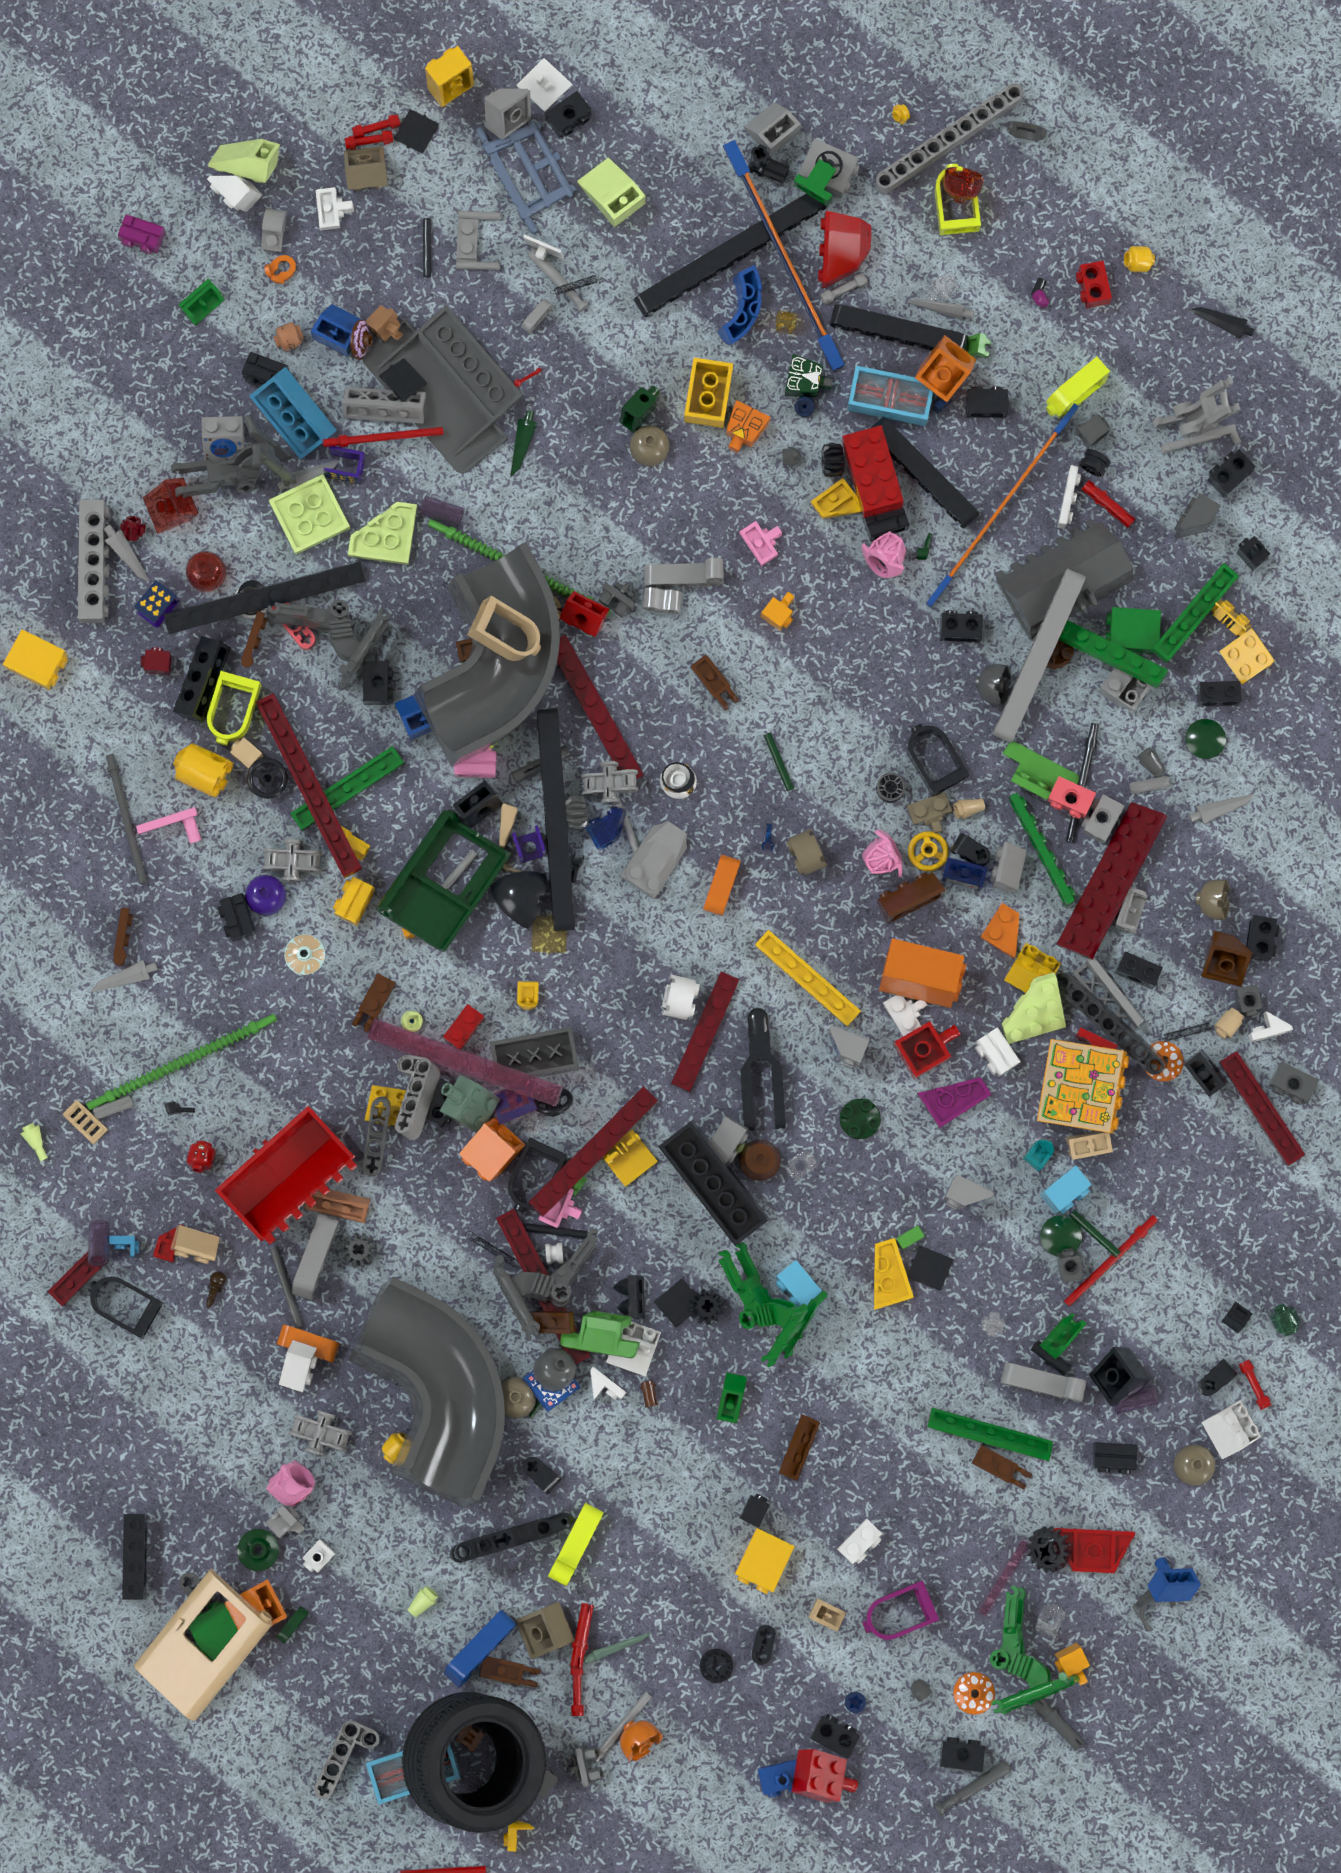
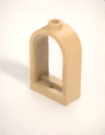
[467,596,541,661]

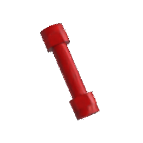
[351,114,401,138]
[344,130,393,150]
[1238,1359,1272,1410]
[570,1666,584,1716]

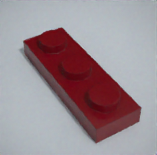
[47,1247,107,1307]

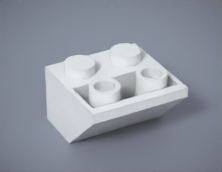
[207,176,263,212]
[606,1321,661,1376]
[1201,1400,1261,1459]

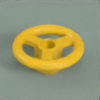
[908,831,949,871]

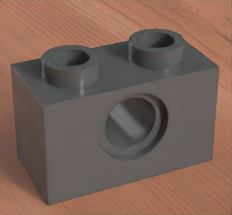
[1268,1062,1319,1105]

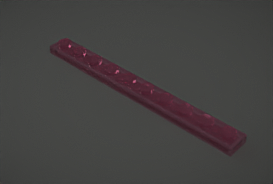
[368,1019,563,1106]

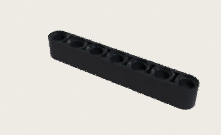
[830,304,969,351]
[871,417,979,529]
[1056,972,1167,1075]

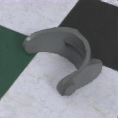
[1007,121,1047,141]
[1132,1589,1176,1632]

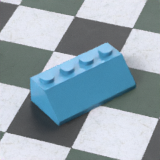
[249,367,337,460]

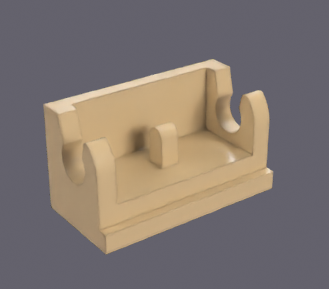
[1065,1131,1113,1160]

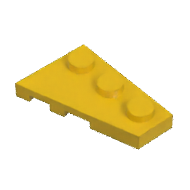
[874,1238,914,1310]

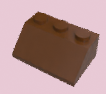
[877,872,946,924]

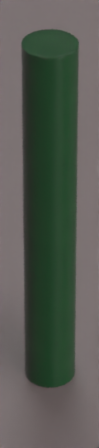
[764,733,794,792]
[1070,1210,1121,1258]

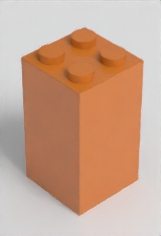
[879,938,967,1008]

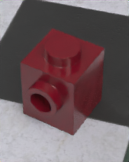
[141,647,172,675]

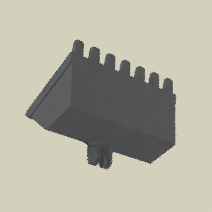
[995,519,1134,640]

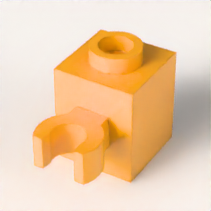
[761,592,795,631]
[1054,1642,1090,1686]

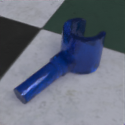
[761,824,774,851]

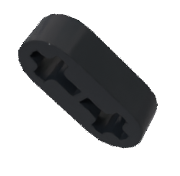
[751,1625,776,1665]

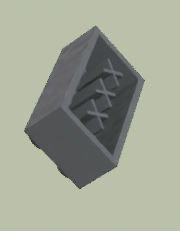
[490,1027,579,1085]

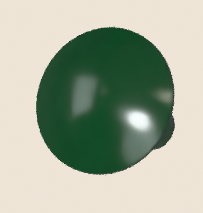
[1185,719,1226,759]
[839,1099,881,1139]
[1040,1215,1082,1256]

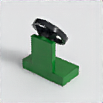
[794,151,843,207]

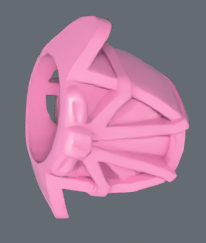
[861,531,906,578]
[862,829,903,877]
[266,1460,315,1507]

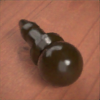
[206,1271,226,1309]

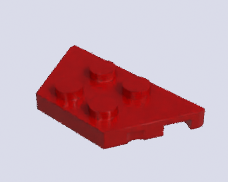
[1054,1528,1135,1573]

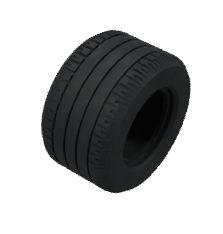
[402,1692,547,1833]

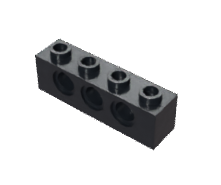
[173,636,231,723]
[122,1514,148,1600]

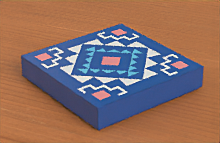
[523,1371,581,1413]

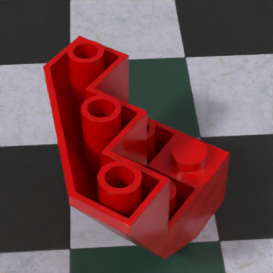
[818,211,872,288]

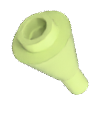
[20,1123,48,1161]

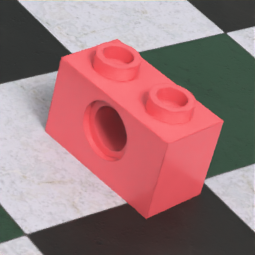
[1047,776,1096,819]

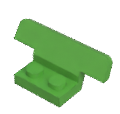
[1003,742,1079,800]
[560,1310,640,1359]

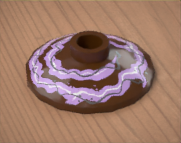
[350,319,372,360]

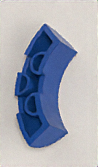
[717,265,762,345]

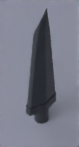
[1189,307,1255,338]

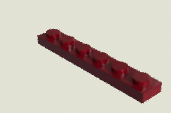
[671,971,740,1092]
[1218,1051,1305,1167]

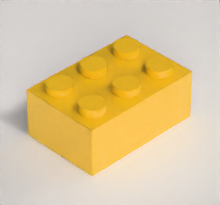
[425,46,474,108]
[684,357,734,428]

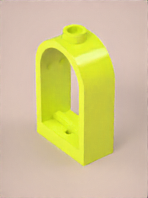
[935,164,981,235]
[1045,357,1110,418]
[207,671,262,746]

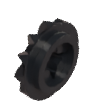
[700,1649,733,1683]

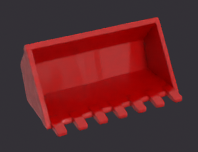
[215,1106,357,1245]

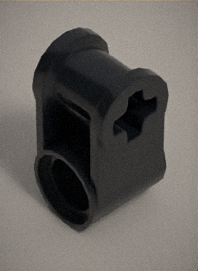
[950,833,990,867]
[1198,1358,1238,1396]
[523,1457,562,1495]

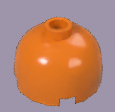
[620,1720,663,1762]

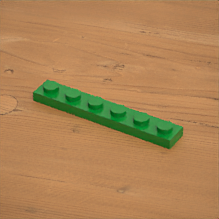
[1151,563,1239,663]
[1058,620,1168,689]
[290,746,404,831]
[1008,793,1075,907]
[927,1408,1053,1461]

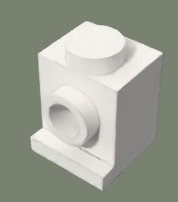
[303,1539,336,1573]

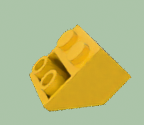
[1004,943,1061,993]

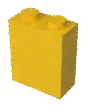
[2,629,68,690]
[735,1528,795,1594]

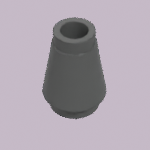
[1137,747,1166,778]

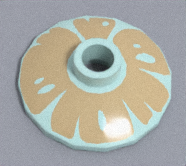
[284,934,325,975]

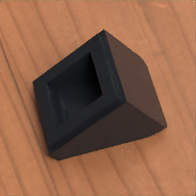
[1221,1301,1252,1333]

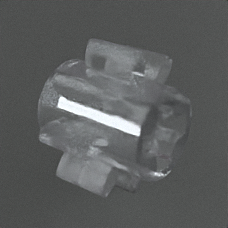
[982,1311,1005,1338]

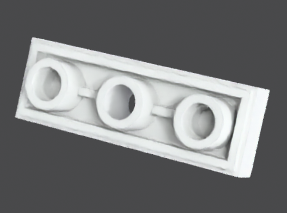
[1057,465,1081,529]

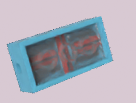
[847,366,933,427]
[366,1743,461,1805]

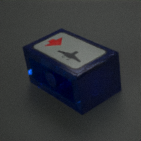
[941,857,988,891]

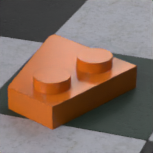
[980,903,1019,959]

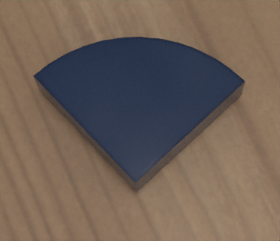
[933,398,952,414]

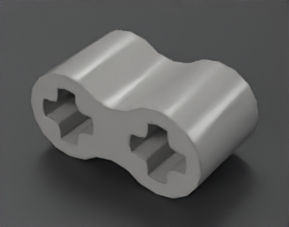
[642,587,683,614]

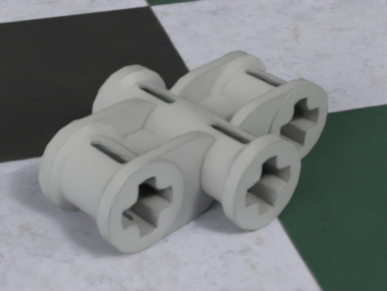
[581,761,639,805]
[262,839,322,883]
[288,1410,352,1456]

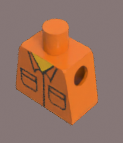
[726,400,771,453]

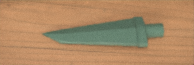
[584,1633,652,1664]

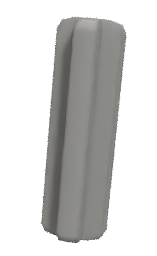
[1129,776,1170,794]
[93,1096,134,1119]

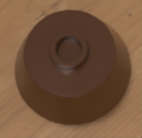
[739,1139,781,1181]

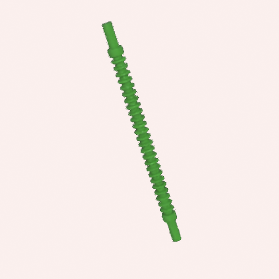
[428,518,611,617]
[86,1013,277,1111]

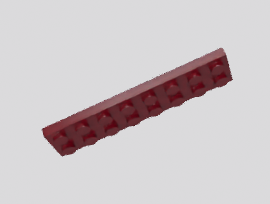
[1056,802,1167,960]

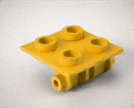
[1211,600,1251,636]
[1219,628,1275,684]
[365,1085,406,1126]
[602,1129,658,1187]

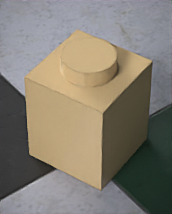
[230,738,264,770]

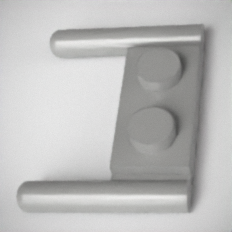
[456,211,502,270]

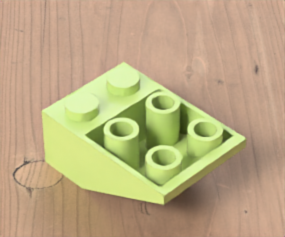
[208,139,280,183]
[577,158,646,227]

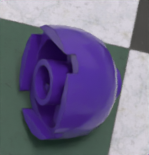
[245,875,286,916]

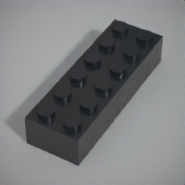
[658,1120,770,1246]

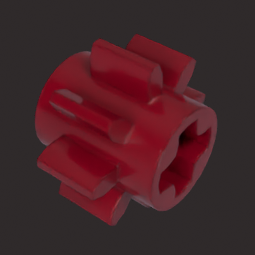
[120,516,146,541]

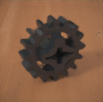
[1026,1526,1072,1573]

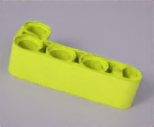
[548,1503,604,1586]

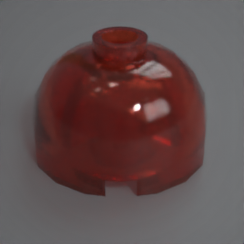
[943,167,984,203]
[186,551,226,592]

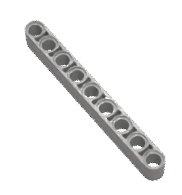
[875,83,1024,194]
[992,568,1086,743]

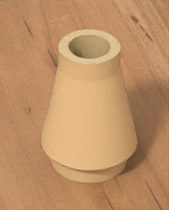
[953,798,985,819]

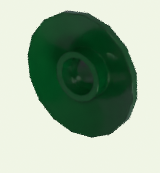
[237,1529,279,1571]

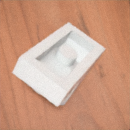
[1248,1012,1293,1043]
[591,1367,626,1400]

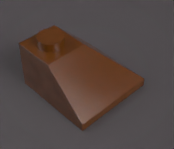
[1201,931,1252,987]

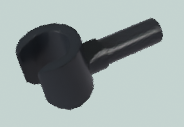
[571,853,584,883]
[165,1102,195,1115]

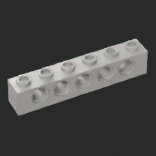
[78,500,110,623]

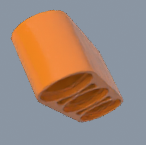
[703,854,741,916]
[276,1324,340,1363]

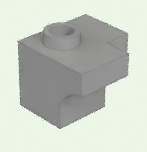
[265,1505,307,1538]

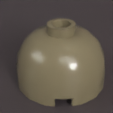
[630,425,670,467]
[1196,879,1230,920]
[501,1377,537,1419]
[1173,1444,1216,1486]

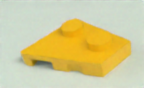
[810,478,862,519]

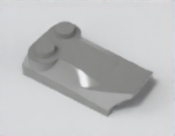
[619,821,687,899]

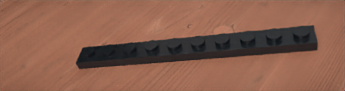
[163,561,365,634]

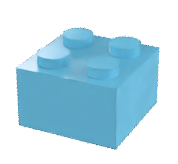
[1040,1166,1092,1214]
[775,1260,822,1306]

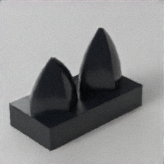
[613,1275,645,1318]

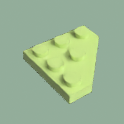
[348,502,417,565]
[1002,972,1066,1044]

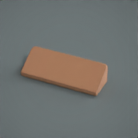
[304,1190,371,1223]

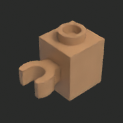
[366,305,403,342]

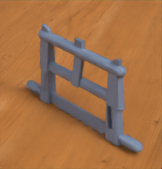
[476,121,577,234]

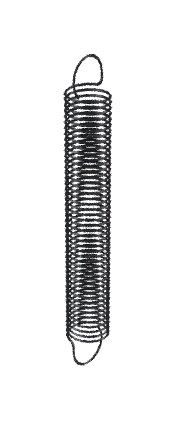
[550,275,602,295]
[1158,1022,1214,1042]
[465,1231,519,1267]

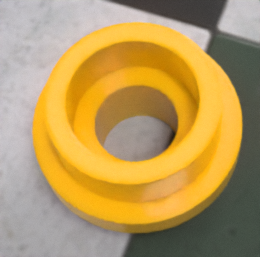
[892,104,910,124]

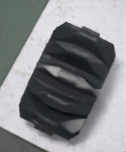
[821,443,845,478]
[688,1289,724,1325]

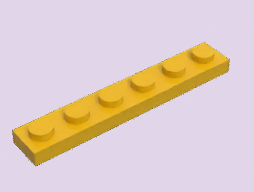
[755,930,861,1027]

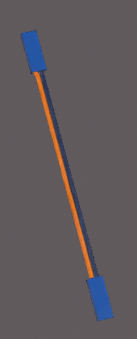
[723,140,845,371]
[926,403,1079,608]

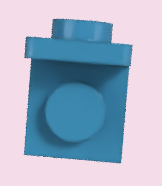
[109,1236,139,1258]

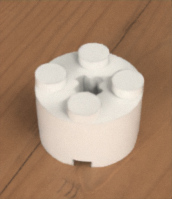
[662,975,700,1020]

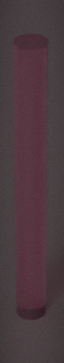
[978,1540,1029,1616]

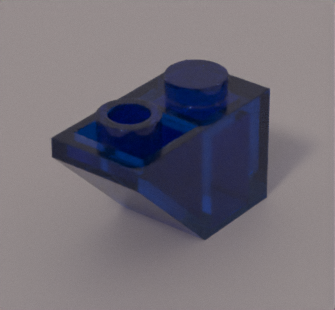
[585,807,627,850]

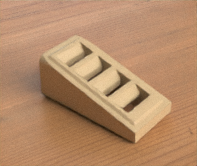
[499,803,518,849]
[62,1100,108,1145]

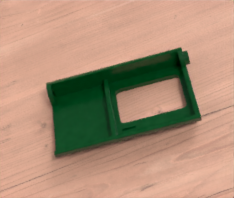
[376,809,511,952]

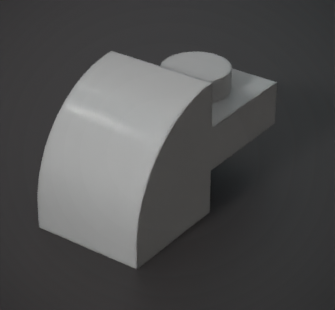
[261,208,287,252]

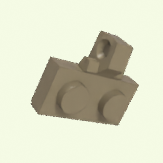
[906,793,952,834]

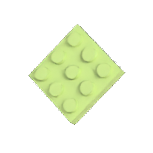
[269,474,350,555]

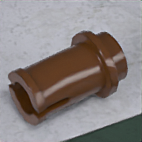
[639,1380,658,1408]

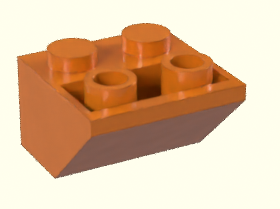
[224,1579,287,1630]

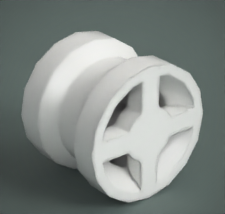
[545,1243,564,1265]

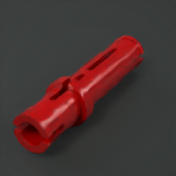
[1081,480,1136,529]
[569,1603,594,1669]

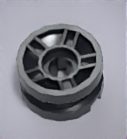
[1079,449,1111,478]
[876,773,905,803]

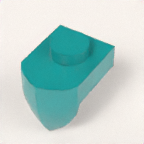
[1023,1139,1054,1172]

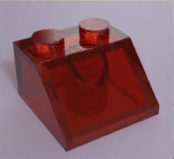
[143,477,199,534]

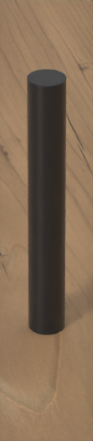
[423,218,431,278]
[525,1223,588,1239]

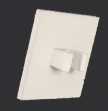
[516,58,573,112]
[523,234,564,260]

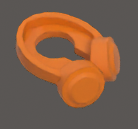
[264,255,296,284]

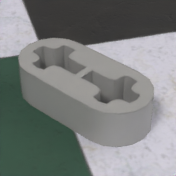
[521,299,553,334]

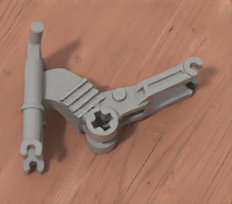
[1153,377,1242,454]

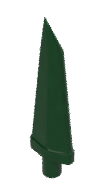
[510,410,537,476]

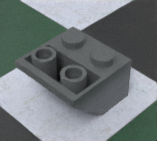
[1174,493,1221,539]

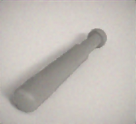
[528,248,589,312]

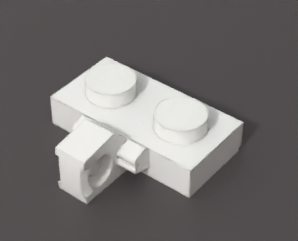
[316,187,354,230]
[883,995,927,1037]

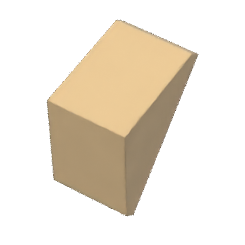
[808,1598,846,1632]

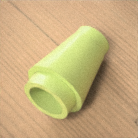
[408,1586,438,1618]

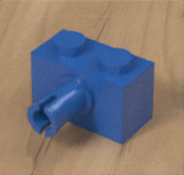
[1147,1557,1201,1602]
[757,1759,797,1798]

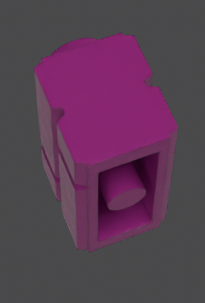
[118,214,165,254]

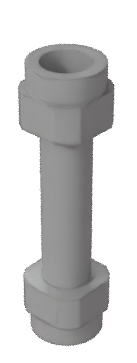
[820,273,868,305]

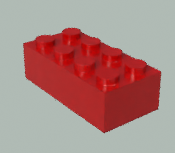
[842,425,904,518]

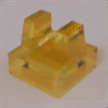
[776,310,798,334]

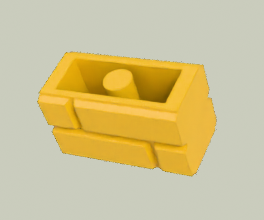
[333,877,376,926]

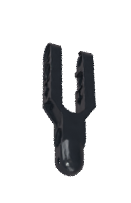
[740,1008,786,1131]
[450,1513,573,1563]

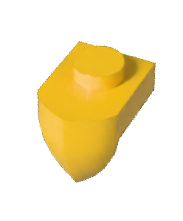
[517,981,539,1011]
[504,1820,534,1852]

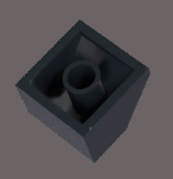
[1089,1347,1151,1406]

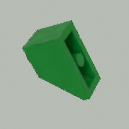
[716,1372,747,1424]

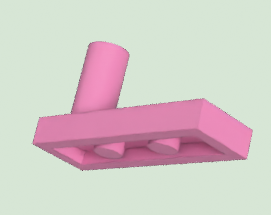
[136,807,201,844]

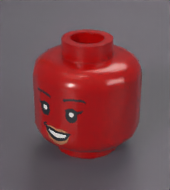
[186,1141,216,1173]

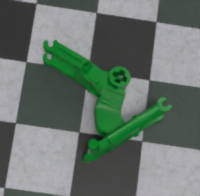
[718,1242,828,1368]
[990,1585,1080,1714]

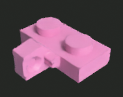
[739,521,782,567]
[538,1188,582,1228]

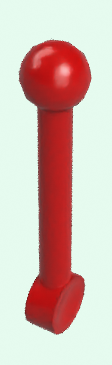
[514,367,542,387]

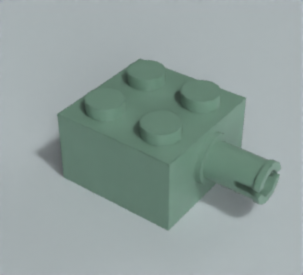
[440,1075,500,1133]

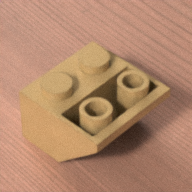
[170,1225,220,1264]

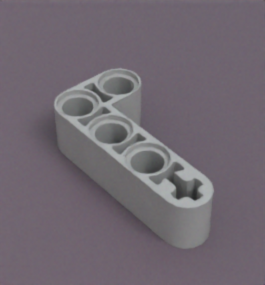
[644,558,724,588]
[395,1055,441,1140]
[292,1214,340,1301]
[1000,1362,1087,1402]
[314,1720,381,1800]

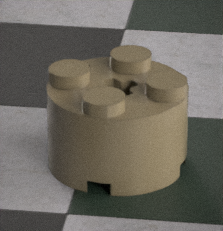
[786,829,827,876]

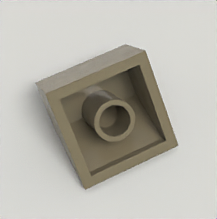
[344,146,388,191]
[515,1602,575,1659]

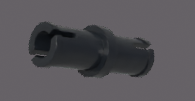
[1030,1340,1071,1376]

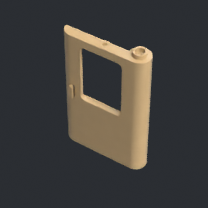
[134,1569,273,1721]

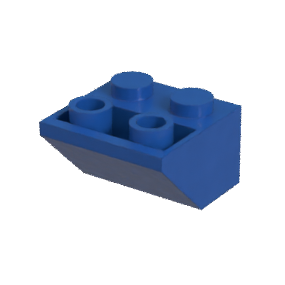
[311,304,361,357]
[394,695,432,741]

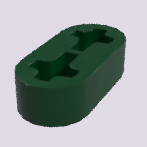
[276,1606,309,1644]

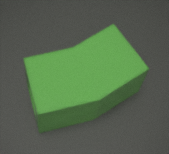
[896,1226,925,1249]

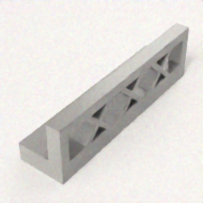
[342,387,426,424]
[1072,957,1144,1038]

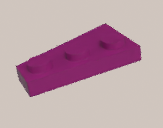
[917,1077,992,1128]

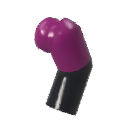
[1031,278,1049,308]

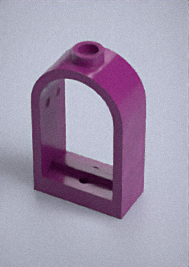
[862,1580,939,1640]

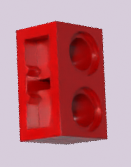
[1076,261,1112,309]

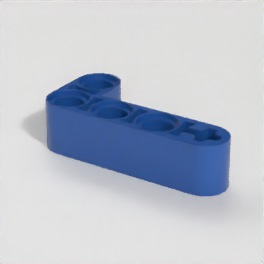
[444,1610,517,1688]

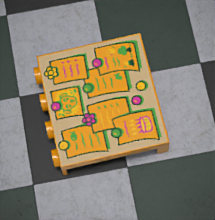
[1037,1039,1129,1134]

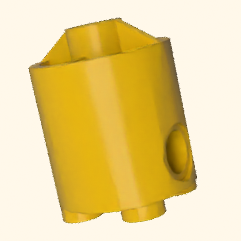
[173,743,234,798]

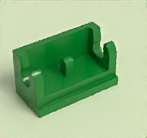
[178,278,225,326]
[1039,1313,1087,1359]

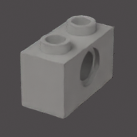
[1081,794,1124,844]

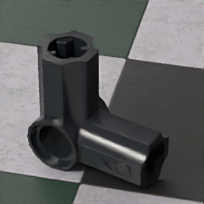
[748,144,790,184]

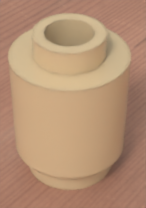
[1214,1008,1244,1039]

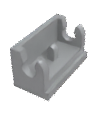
[1114,887,1148,934]

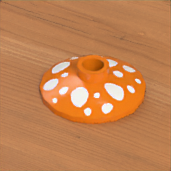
[1144,1041,1184,1082]
[953,1672,995,1715]

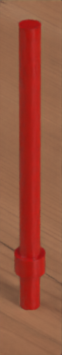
[322,427,443,448]
[1064,1215,1158,1307]

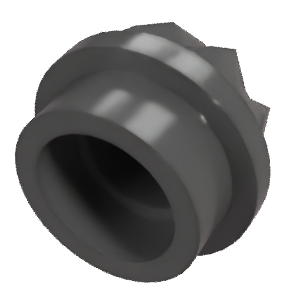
[782,446,801,467]
[910,1680,932,1702]

